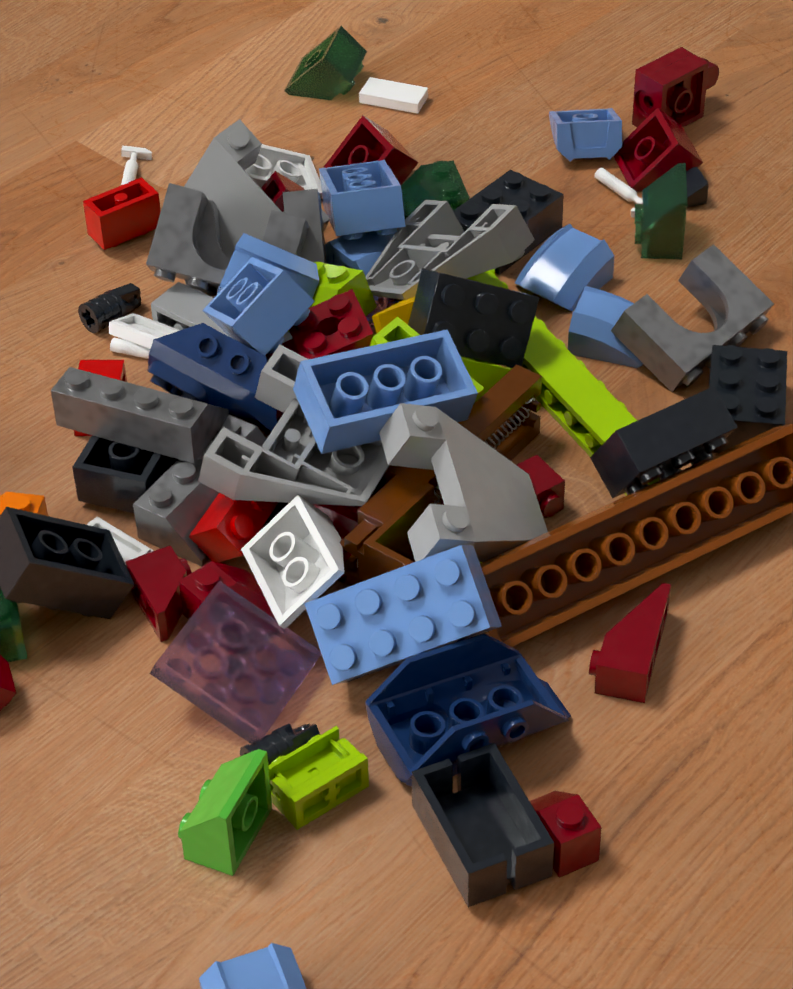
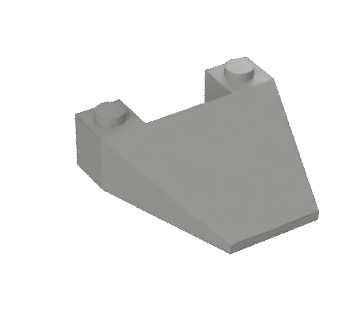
[184,119,330,259]
[366,200,535,300]
[198,344,390,506]
[379,403,548,563]

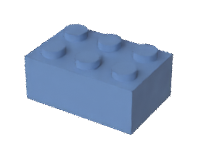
[202,257,315,356]

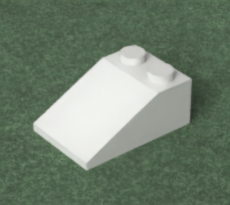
[244,144,323,200]
[241,495,344,629]

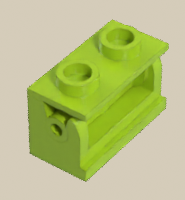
[268,726,369,830]

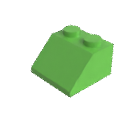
[178,749,272,876]

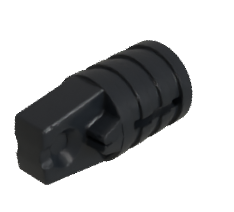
[78,283,141,333]
[240,724,320,766]

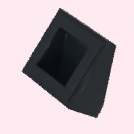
[664,167,708,210]

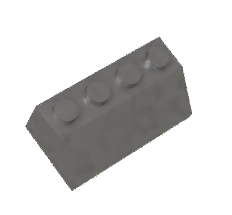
[51,367,229,464]
[133,415,267,567]

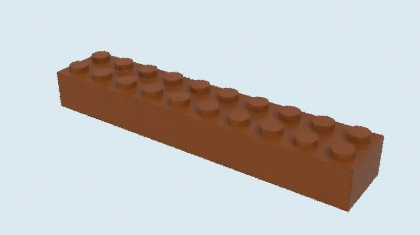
[479,423,793,647]

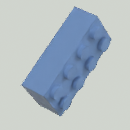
[319,160,406,240]
[293,330,478,454]
[304,545,502,685]

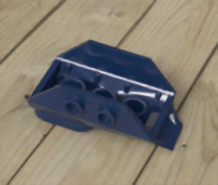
[147,323,284,432]
[365,633,571,786]

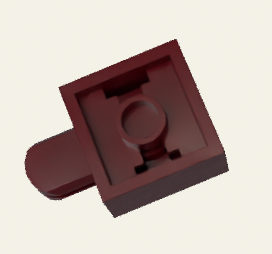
[632,47,719,127]
[265,289,375,360]

